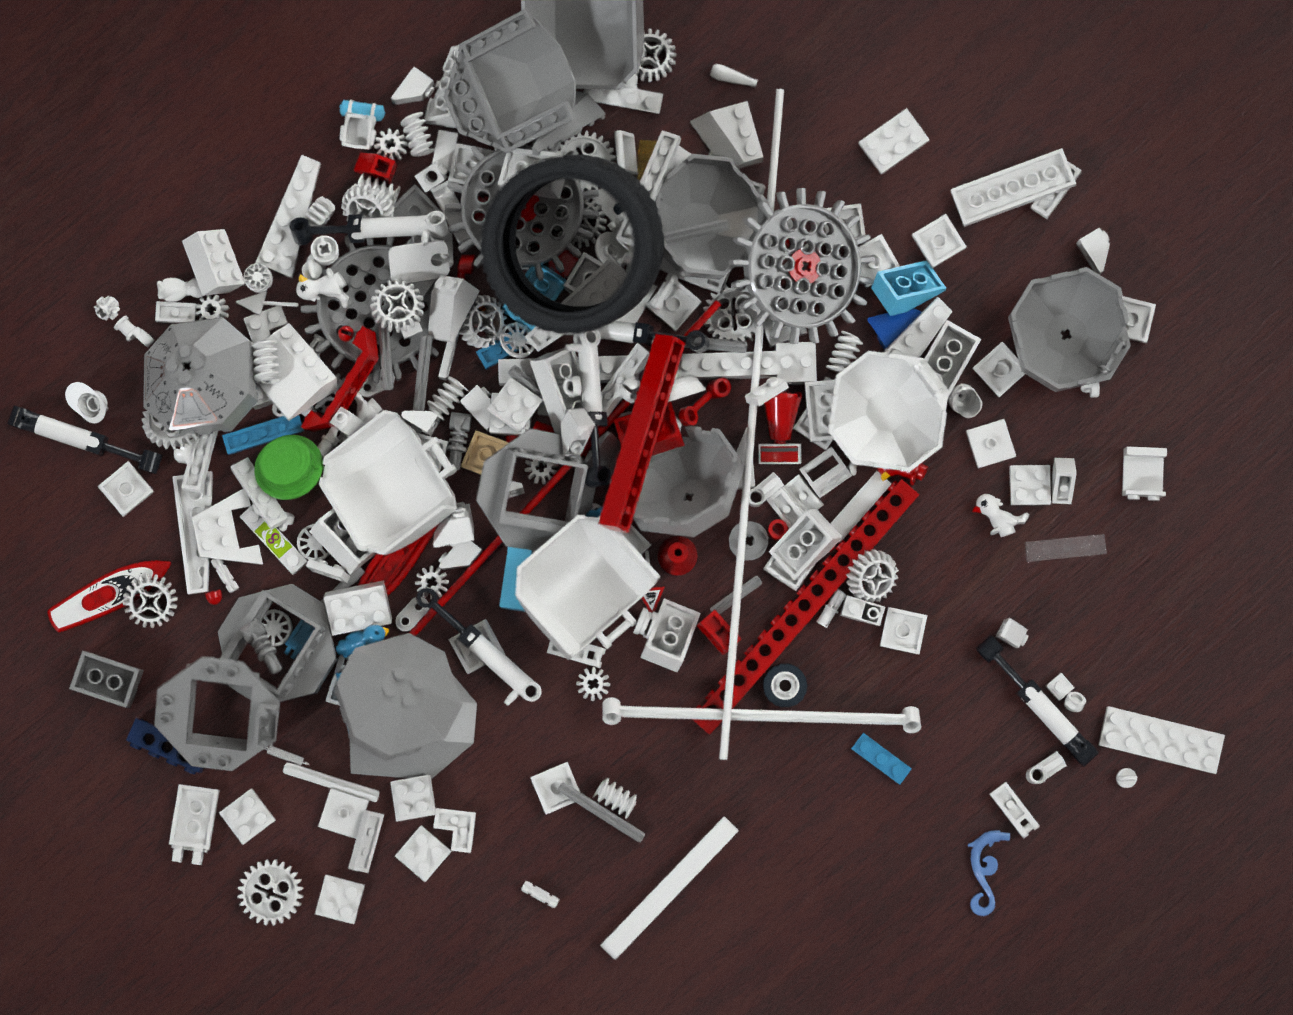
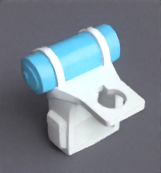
[340,100,385,149]

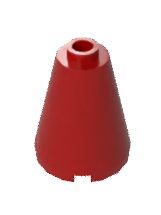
[764,390,802,444]
[658,536,697,576]

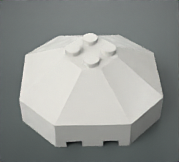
[828,351,949,472]

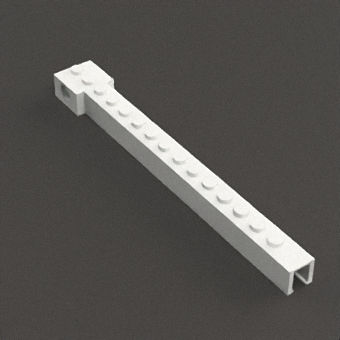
[498,342,817,386]

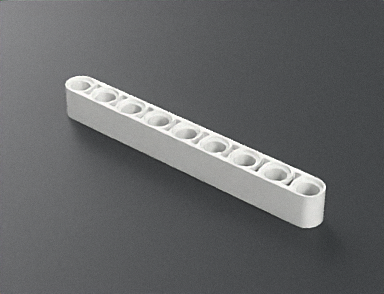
[600,816,739,960]

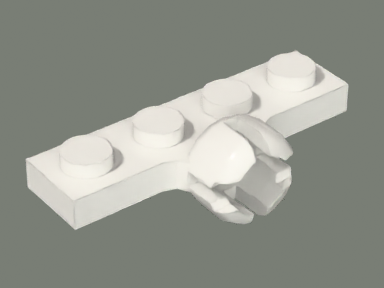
[584,74,663,114]
[601,343,650,418]
[174,431,218,493]
[231,457,288,530]

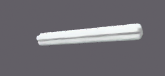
[283,762,380,802]

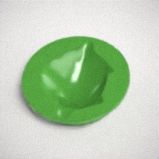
[254,435,323,500]

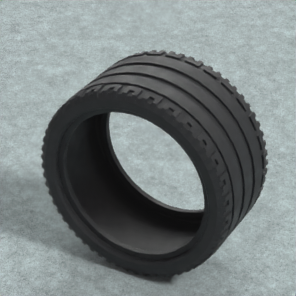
[480,155,664,334]

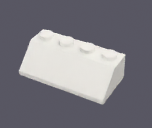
[530,348,582,434]

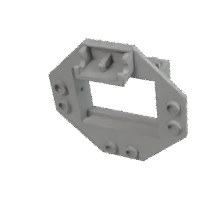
[476,428,596,551]
[218,584,338,702]
[154,657,280,771]

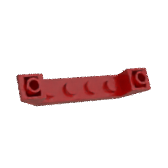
[301,326,379,432]

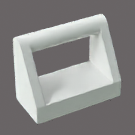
[614,130,638,175]
[402,411,441,437]
[799,446,852,498]

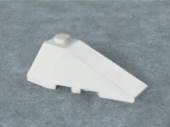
[425,45,459,128]

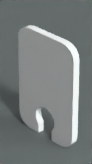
[388,240,450,284]

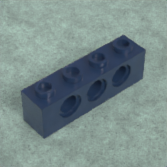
[126,718,204,775]

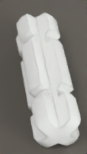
[651,273,678,310]
[211,559,239,593]
[521,881,559,908]

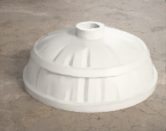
[668,375,706,402]

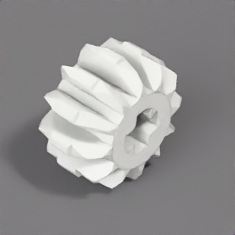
[374,129,408,160]
[304,196,335,227]
[195,294,229,321]
[525,459,558,484]
[415,565,449,599]
[576,667,610,701]

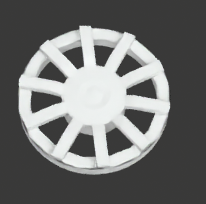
[500,322,534,358]
[297,524,330,561]
[261,609,293,647]

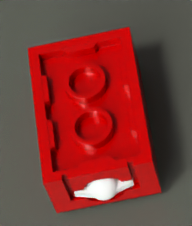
[614,401,685,456]

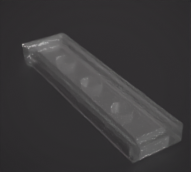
[1025,534,1107,562]

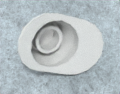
[65,382,109,423]

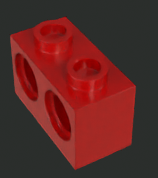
[696,610,741,655]

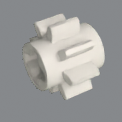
[94,296,120,321]

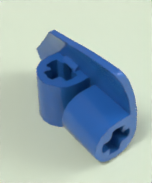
[867,308,922,350]

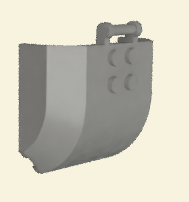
[521,0,644,90]

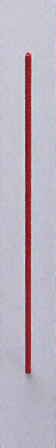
[408,300,721,636]

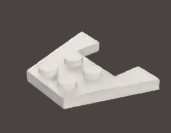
[191,489,263,565]

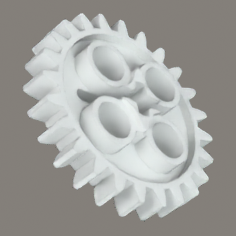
[556,131,616,191]
[703,282,767,341]
[142,411,198,449]
[238,859,304,925]

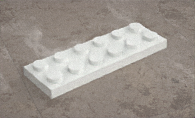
[951,148,1076,227]
[1098,706,1225,774]

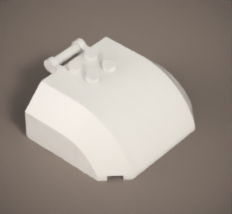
[319,410,457,555]
[515,515,660,660]

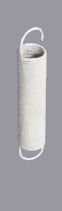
[264,746,310,765]

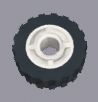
[763,663,807,708]

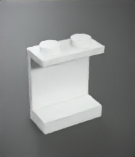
[1122,446,1167,501]

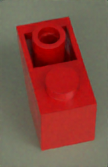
[353,152,397,184]

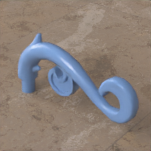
[968,830,1010,916]

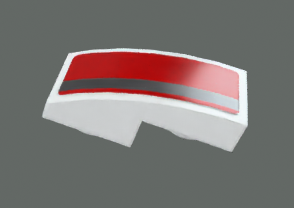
[759,443,801,464]

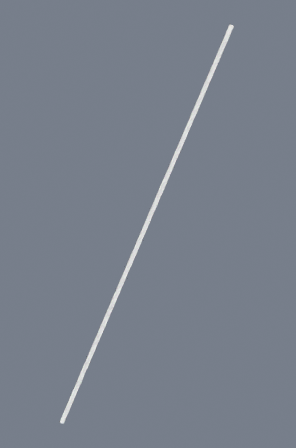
[719,89,784,760]

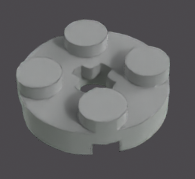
[729,521,768,561]

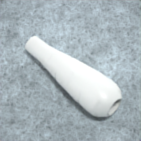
[710,64,758,87]

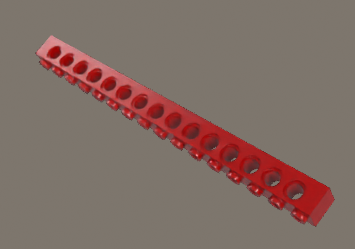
[692,479,920,735]

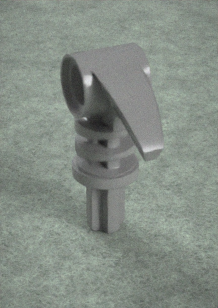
[447,412,472,471]
[240,617,282,674]

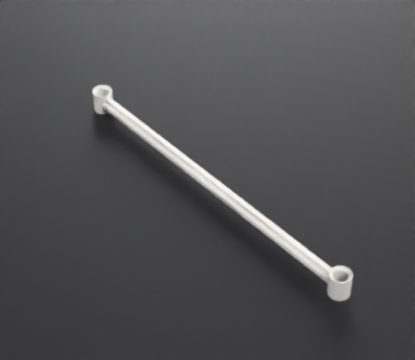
[603,698,921,733]

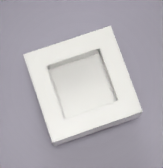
[1046,673,1074,701]

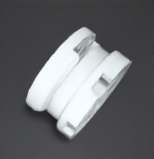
[311,235,339,266]
[243,263,273,293]
[633,607,658,639]

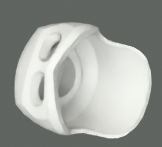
[948,383,983,418]

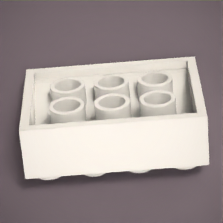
[256,323,337,421]

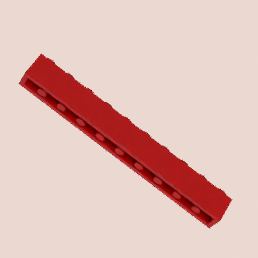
[598,334,685,533]

